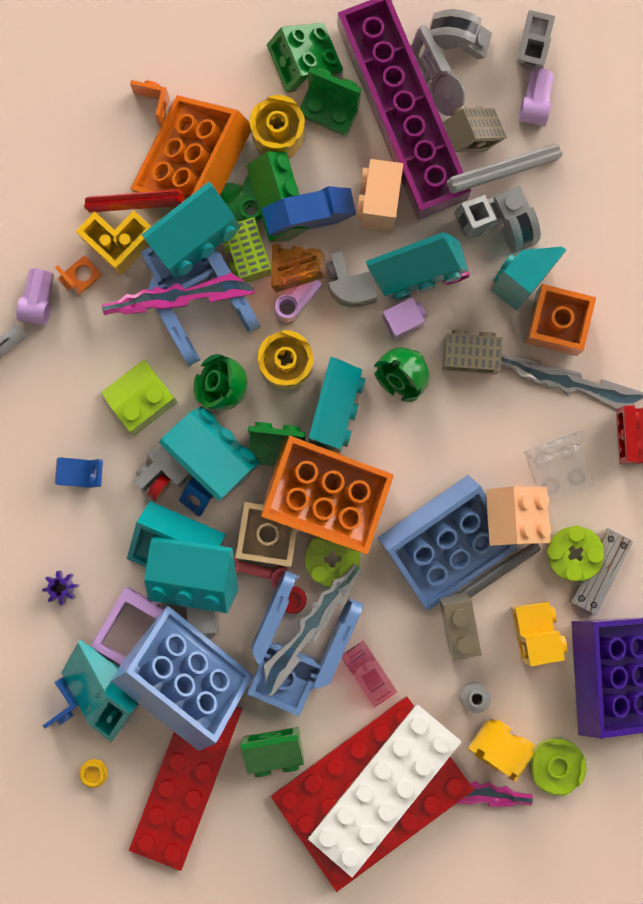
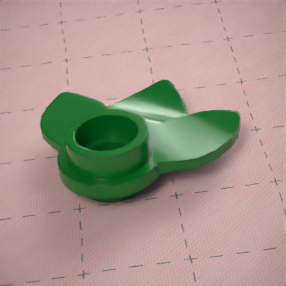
[221,175,262,223]

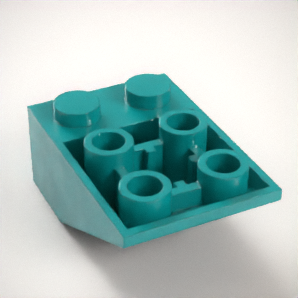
[61,640,140,742]

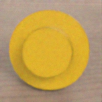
[79,759,108,788]

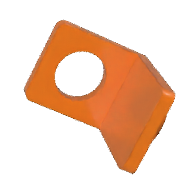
[130,80,170,126]
[55,256,102,295]

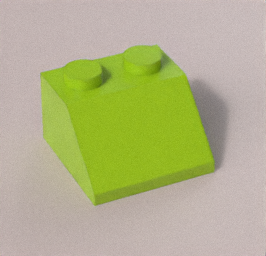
[101,359,178,435]

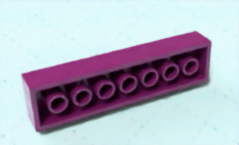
[337,0,471,220]

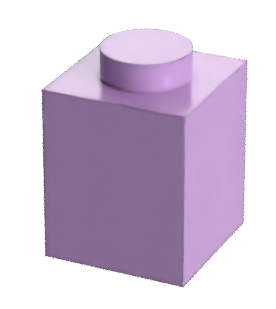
[382,297,426,341]

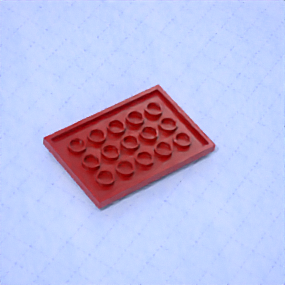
[271,696,474,892]

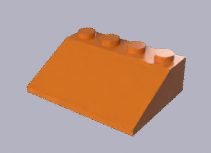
[130,95,251,210]
[261,436,394,555]

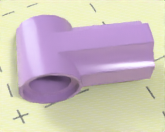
[519,68,554,126]
[16,268,54,326]
[275,270,322,324]

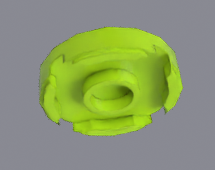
[529,738,587,796]

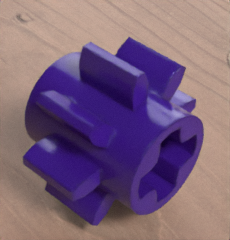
[42,570,79,606]

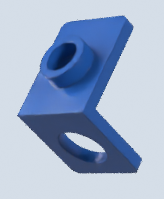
[55,457,103,488]
[179,477,214,516]
[42,678,78,729]

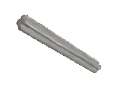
[447,144,562,193]

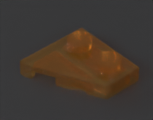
[271,244,326,293]

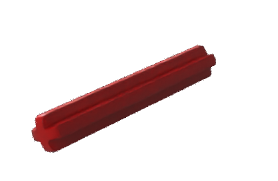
[84,189,184,213]

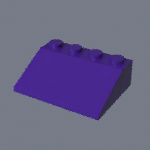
[571,617,643,739]

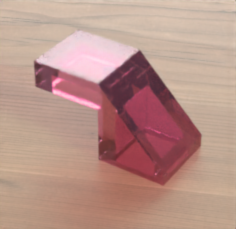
[342,640,397,708]

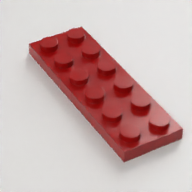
[128,706,243,871]

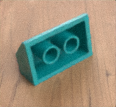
[141,182,240,279]
[366,232,468,300]
[492,246,566,311]
[308,357,366,452]
[158,406,260,501]
[127,501,226,567]
[144,536,239,613]

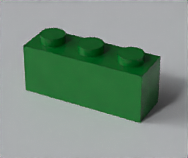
[246,151,310,242]

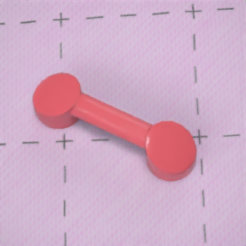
[234,555,290,589]

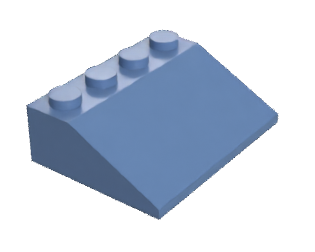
[377,475,518,611]
[111,606,253,751]

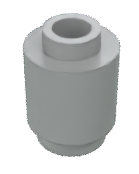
[459,682,491,713]

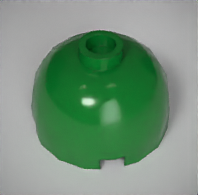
[374,347,430,402]
[194,354,248,411]

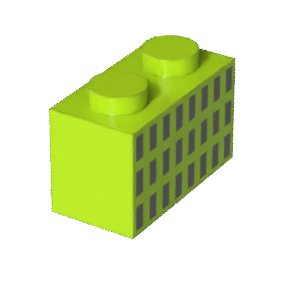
[222,217,272,285]

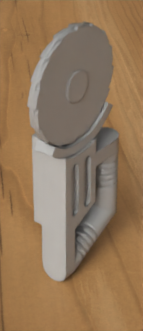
[411,25,465,116]

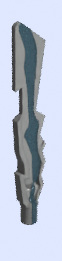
[501,354,643,409]
[264,563,362,696]

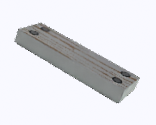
[570,528,633,615]

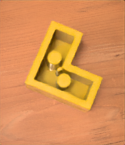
[75,210,152,276]
[511,601,568,666]

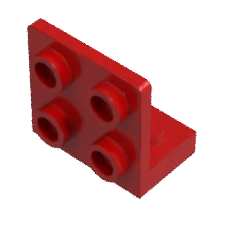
[616,405,643,464]

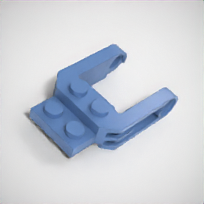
[141,247,261,367]
[247,570,363,716]

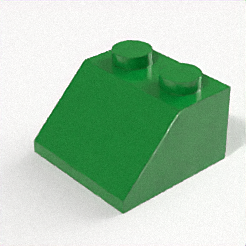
[240,727,304,777]

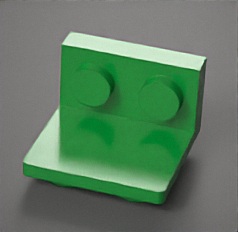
[267,23,343,93]
[300,67,361,137]
[248,422,306,467]

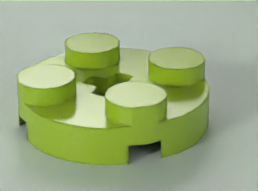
[547,525,604,582]
[305,537,360,587]

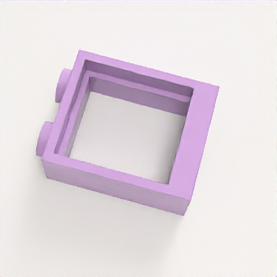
[91,587,165,665]

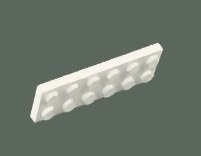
[308,704,462,878]

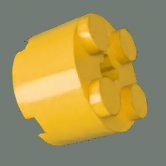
[250,95,305,158]
[257,330,314,390]
[468,718,535,783]

